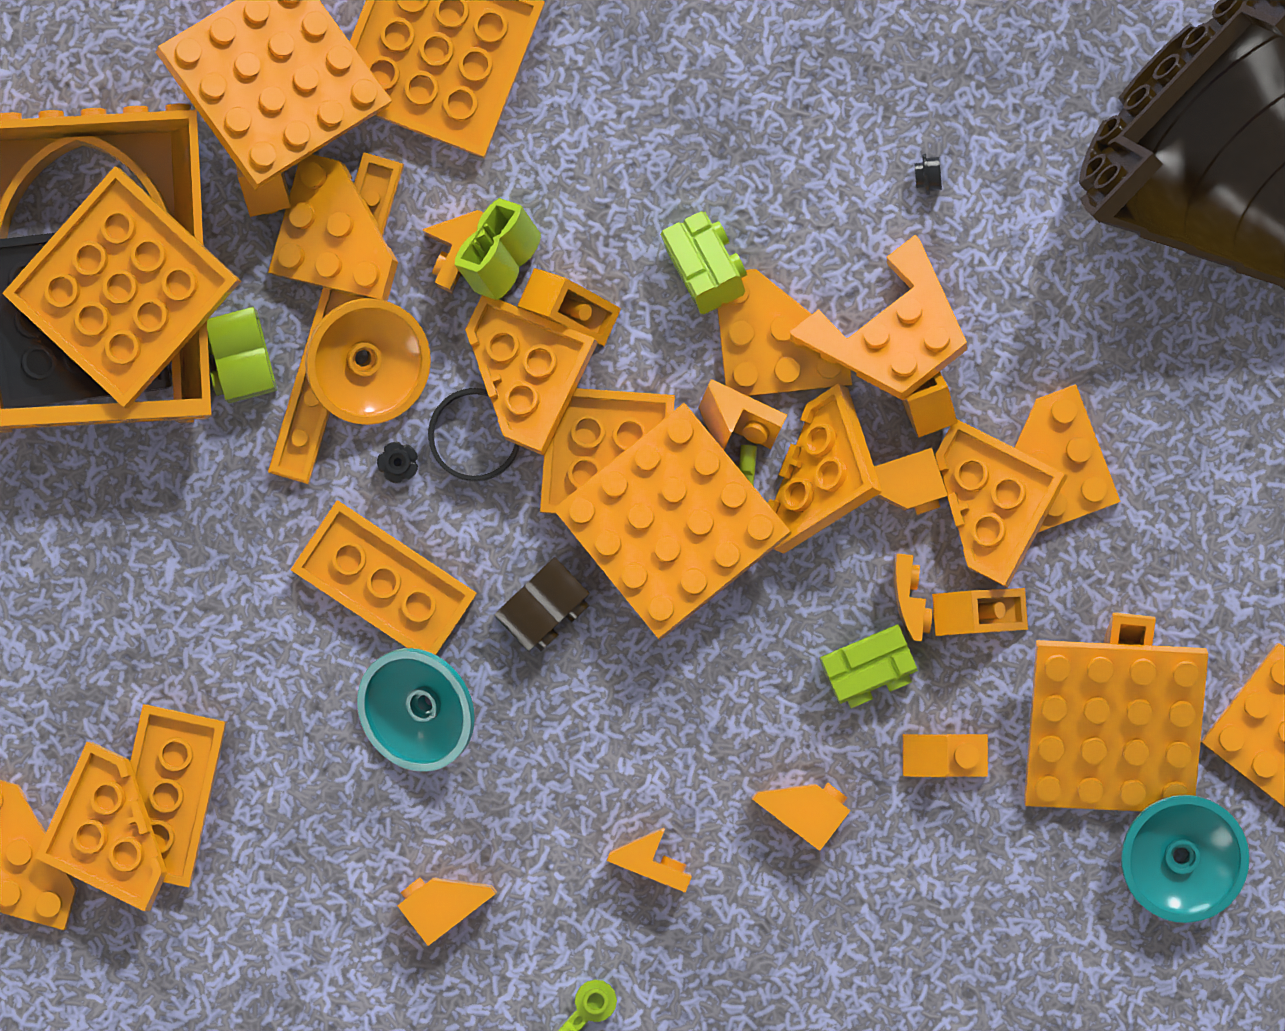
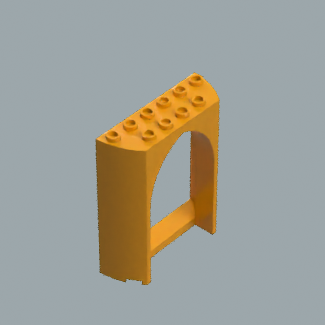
[0,103,212,433]

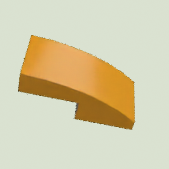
[893,553,932,641]

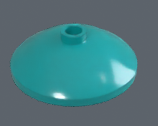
[357,648,475,772]
[1121,795,1249,923]

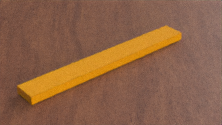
[268,152,404,485]

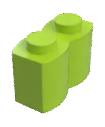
[455,198,541,300]
[207,307,278,403]

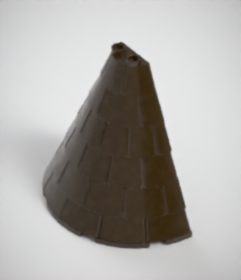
[1079,0,1285,290]

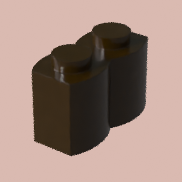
[494,557,590,652]

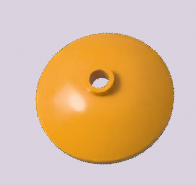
[305,298,431,425]

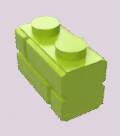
[660,211,747,315]
[819,624,918,708]

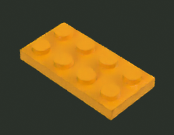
[290,500,478,656]
[130,704,227,888]

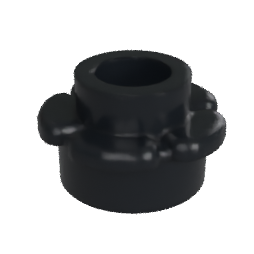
[914,154,942,195]
[377,442,418,483]

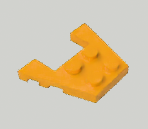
[790,235,967,400]

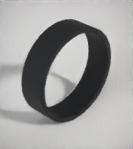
[428,388,520,482]

